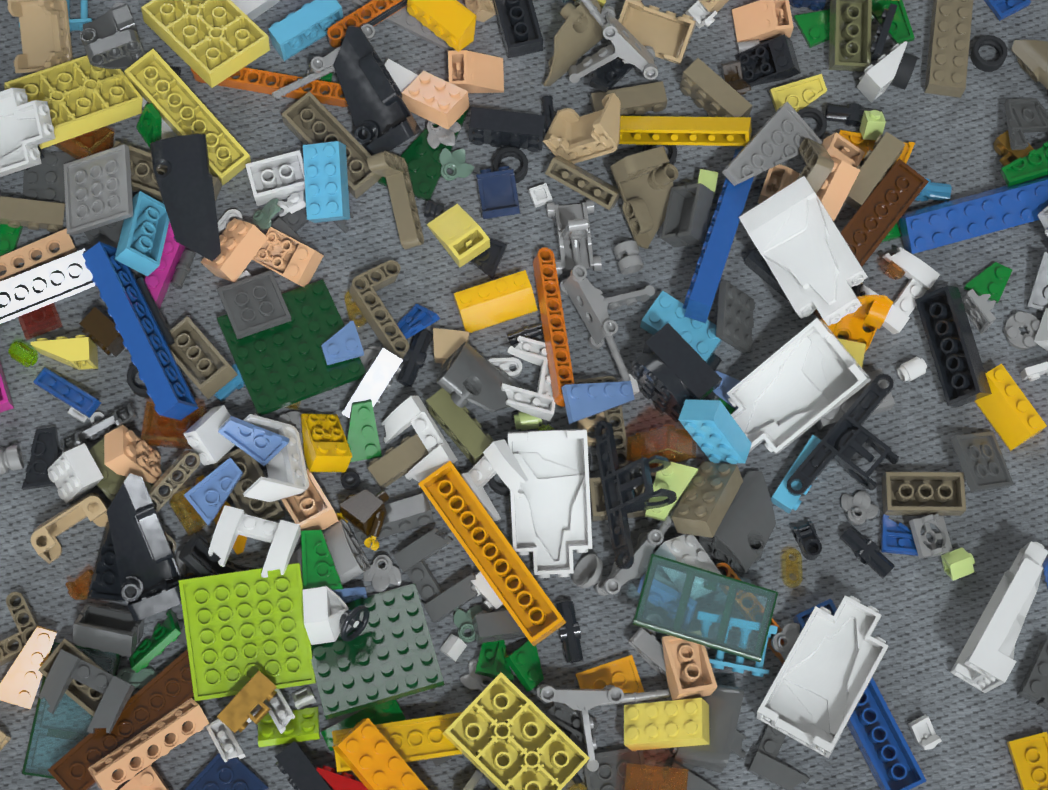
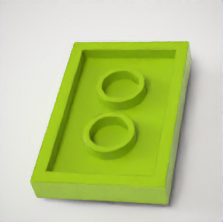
[258,707,320,747]

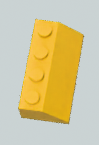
[407,0,476,52]
[454,270,538,333]
[974,363,1047,451]

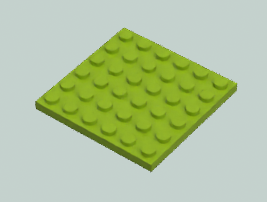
[179,563,316,701]

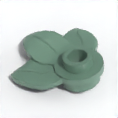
[439,148,474,181]
[252,198,281,230]
[454,605,482,643]

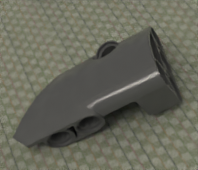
[80,2,145,69]
[436,342,524,413]
[698,471,776,575]

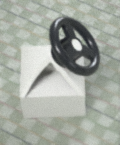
[303,586,370,645]

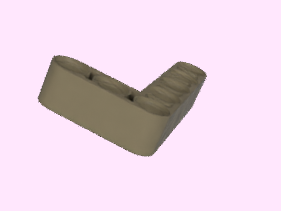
[797,138,834,194]
[367,151,424,250]
[349,260,409,359]
[562,376,629,469]
[148,450,200,553]
[0,592,39,666]

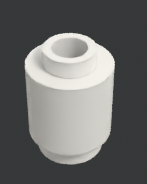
[897,357,927,382]

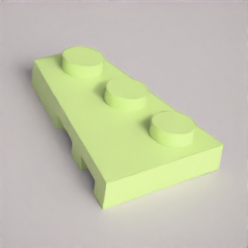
[645,462,698,521]

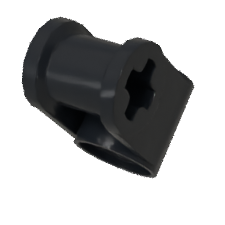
[791,520,822,560]

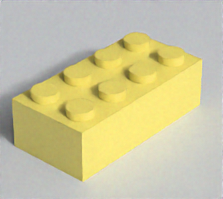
[624,698,710,751]

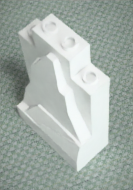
[0,88,55,177]
[739,176,868,326]
[727,318,871,453]
[508,429,592,578]
[950,541,1048,693]
[757,595,888,759]

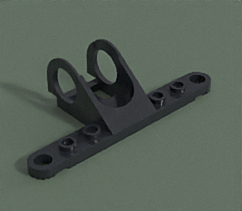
[787,374,899,496]
[594,420,677,569]

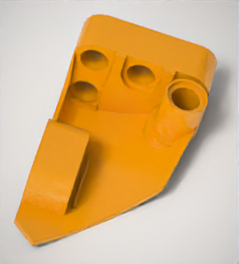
[820,295,893,352]

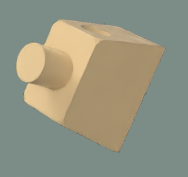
[433,328,470,368]

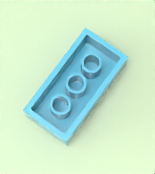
[268,0,344,61]
[303,141,350,223]
[114,191,169,276]
[640,290,722,363]
[678,399,752,464]

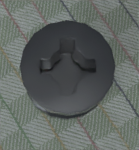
[424,199,444,219]

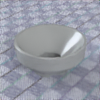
[572,554,603,588]

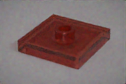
[18,303,63,340]

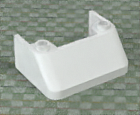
[243,414,309,502]

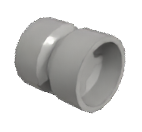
[614,241,644,275]
[0,444,24,475]

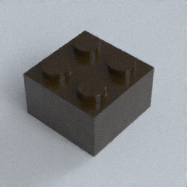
[79,307,125,357]

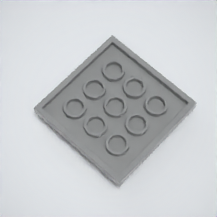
[63,144,133,236]

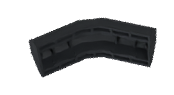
[178,532,260,577]

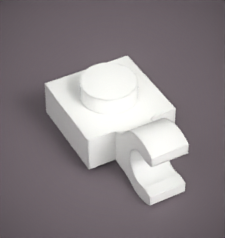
[277,190,306,217]

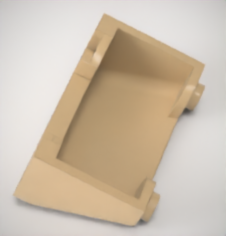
[8,0,73,73]
[543,93,621,164]

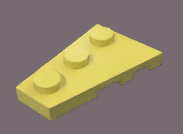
[769,74,827,112]

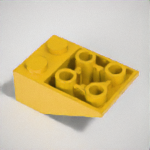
[301,414,352,472]

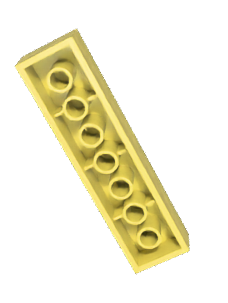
[124,49,251,186]

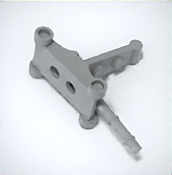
[569,0,658,83]
[272,24,375,99]
[546,199,602,275]
[559,265,655,381]
[595,496,695,600]
[536,684,669,771]

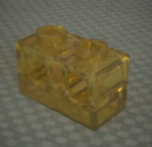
[169,487,207,536]

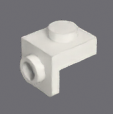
[685,0,717,29]
[908,715,942,750]

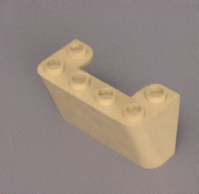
[618,0,696,65]
[31,493,109,564]

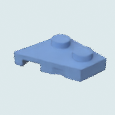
[321,320,364,365]
[332,586,367,603]

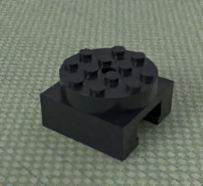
[630,323,722,422]

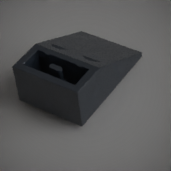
[735,34,801,86]

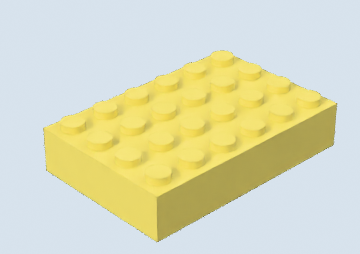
[141,0,270,88]
[4,55,143,149]
[443,672,590,790]

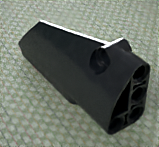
[333,26,422,156]
[150,134,221,262]
[107,473,182,621]

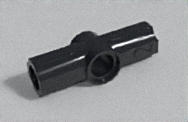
[825,103,882,127]
[397,329,433,387]
[840,525,895,579]
[556,601,583,663]

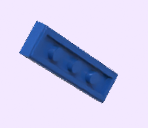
[33,367,101,418]

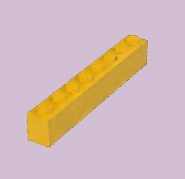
[619,116,752,146]

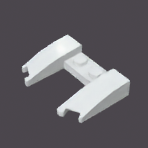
[860,247,940,334]
[501,336,561,421]
[382,396,458,487]
[461,439,529,521]
[208,505,301,578]
[206,689,295,762]

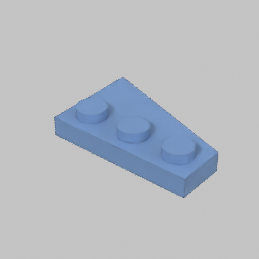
[218,416,290,466]
[184,458,244,526]

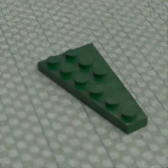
[378,104,470,201]

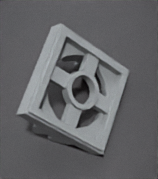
[962,289,996,334]
[909,514,953,559]

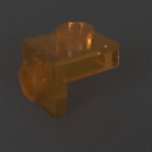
[881,254,906,280]
[65,569,94,600]

